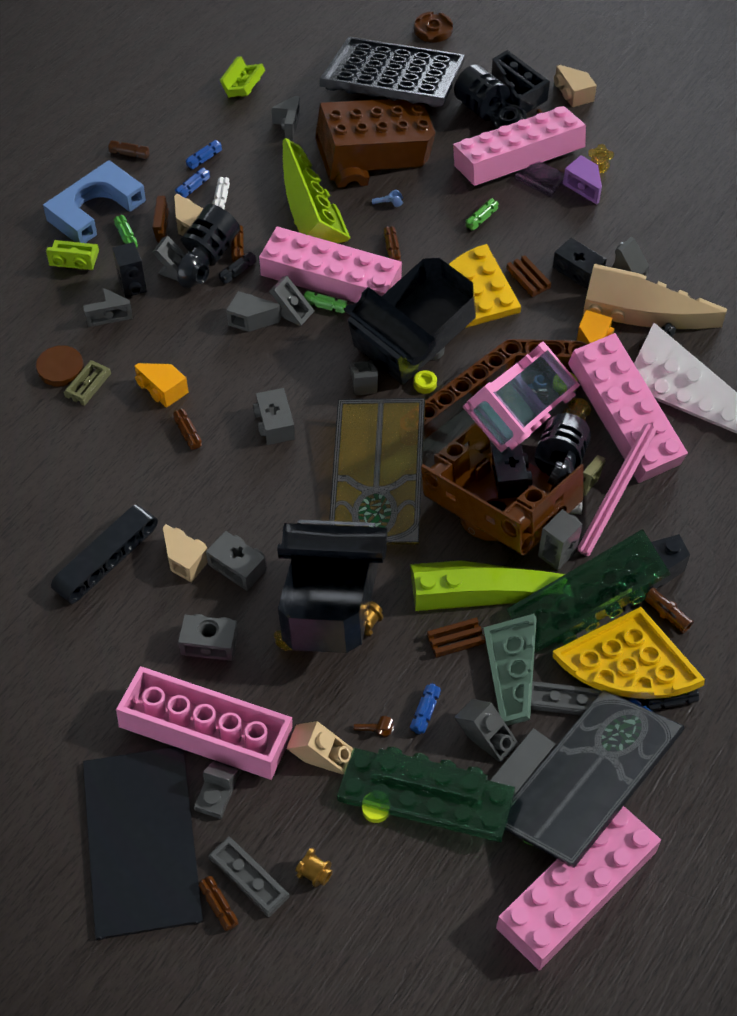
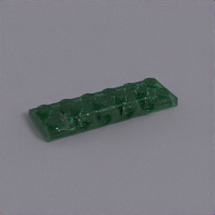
[506,529,671,654]
[337,747,515,843]

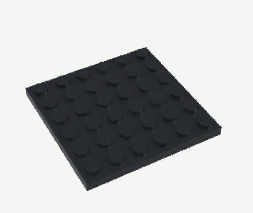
[319,37,465,107]

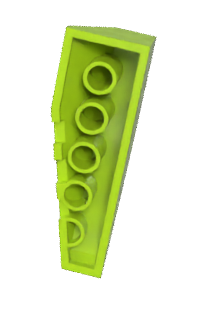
[283,138,350,244]
[410,560,570,611]

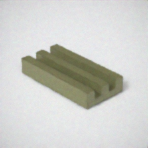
[64,360,111,406]
[583,455,606,497]

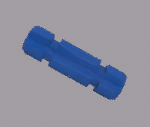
[186,140,222,169]
[175,168,210,198]
[410,683,441,734]

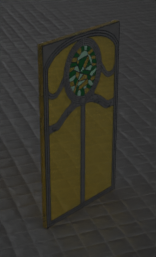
[329,398,425,545]

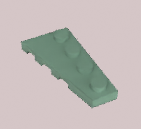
[483,614,537,726]

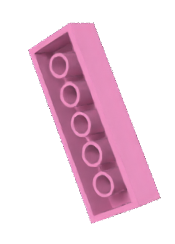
[453,106,586,186]
[259,226,402,303]
[568,333,688,483]
[116,666,292,780]
[496,806,661,971]

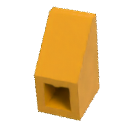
[577,310,614,344]
[135,363,189,408]

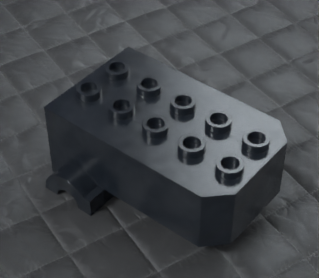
[343,258,476,385]
[277,520,388,653]

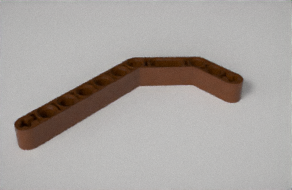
[399,339,587,447]

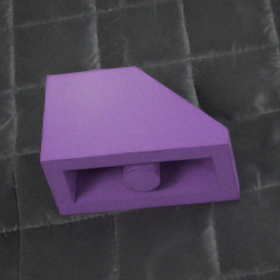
[563,155,602,205]

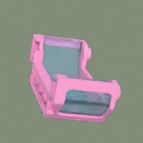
[463,342,580,452]

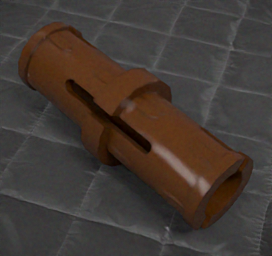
[643,587,694,634]

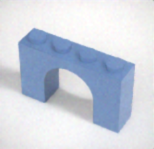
[43,160,146,243]

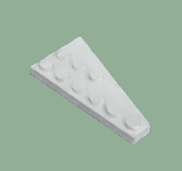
[634,323,737,434]

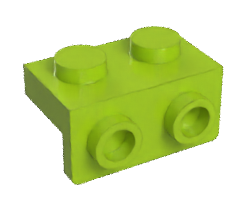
[220,56,265,97]
[46,240,99,270]

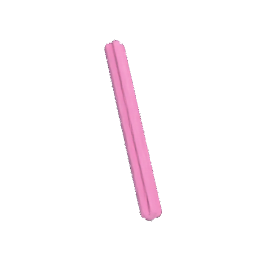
[578,423,656,556]

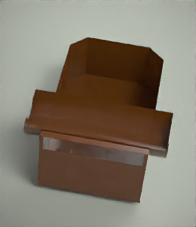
[315,99,436,187]

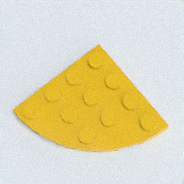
[449,244,521,328]
[553,607,705,699]

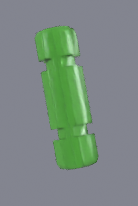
[465,198,499,231]
[114,215,138,248]
[304,291,347,313]

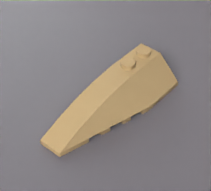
[583,264,727,329]

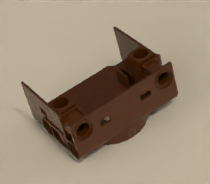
[421,412,583,555]

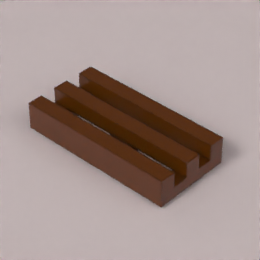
[153,195,169,243]
[506,255,551,297]
[427,617,486,658]

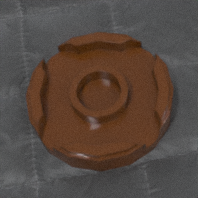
[414,12,453,43]
[36,346,84,386]

